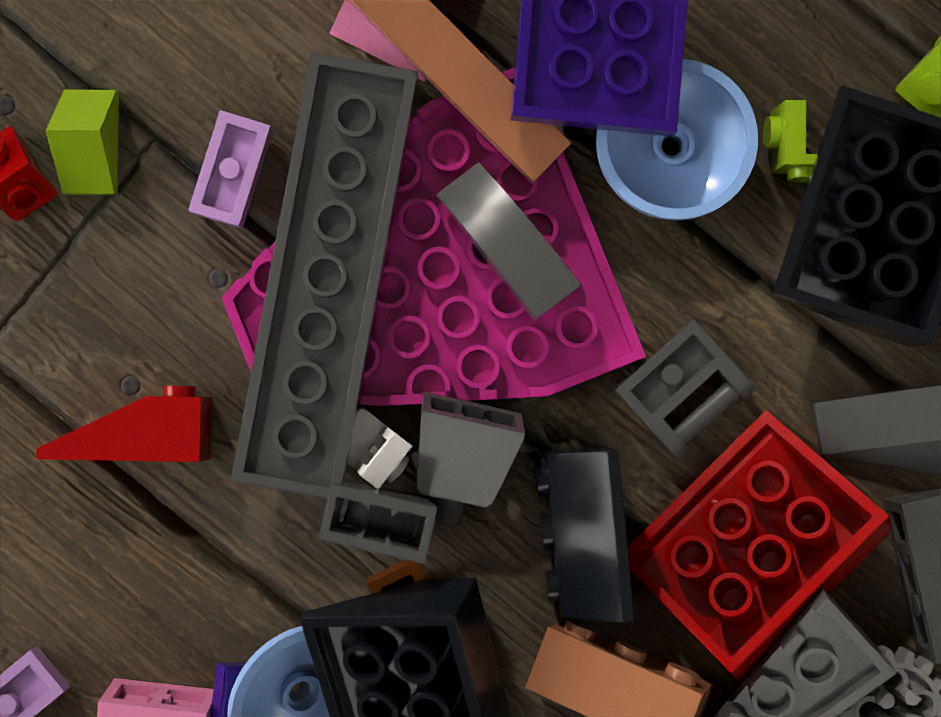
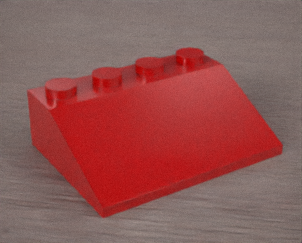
[627,410,891,683]

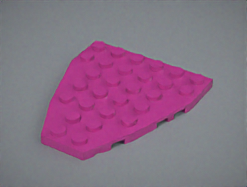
[221,67,646,406]

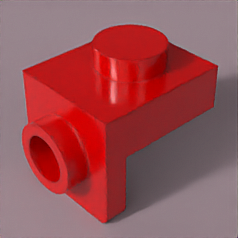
[0,126,57,221]

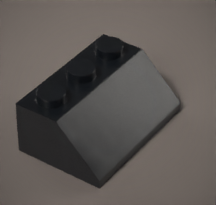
[535,446,634,622]

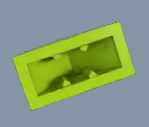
[46,90,119,195]

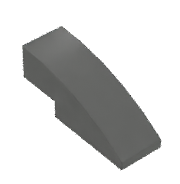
[436,162,581,321]

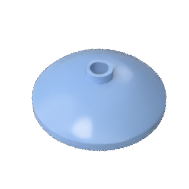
[596,59,758,221]
[227,626,330,717]

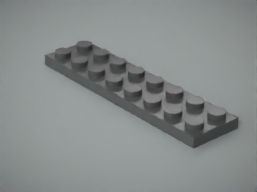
[231,52,418,498]

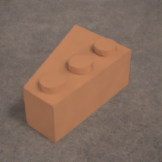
[525,619,715,717]

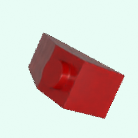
[36,386,212,462]

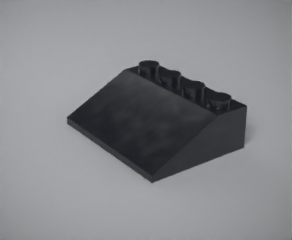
[772,85,941,347]
[299,578,511,717]

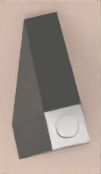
[812,383,941,475]

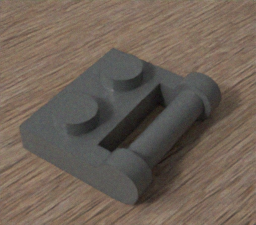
[613,319,755,460]

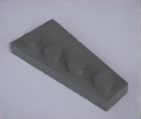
[714,587,896,717]

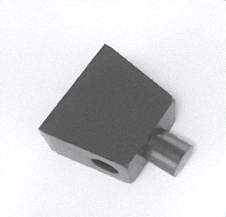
[416,392,525,525]
[318,480,437,564]

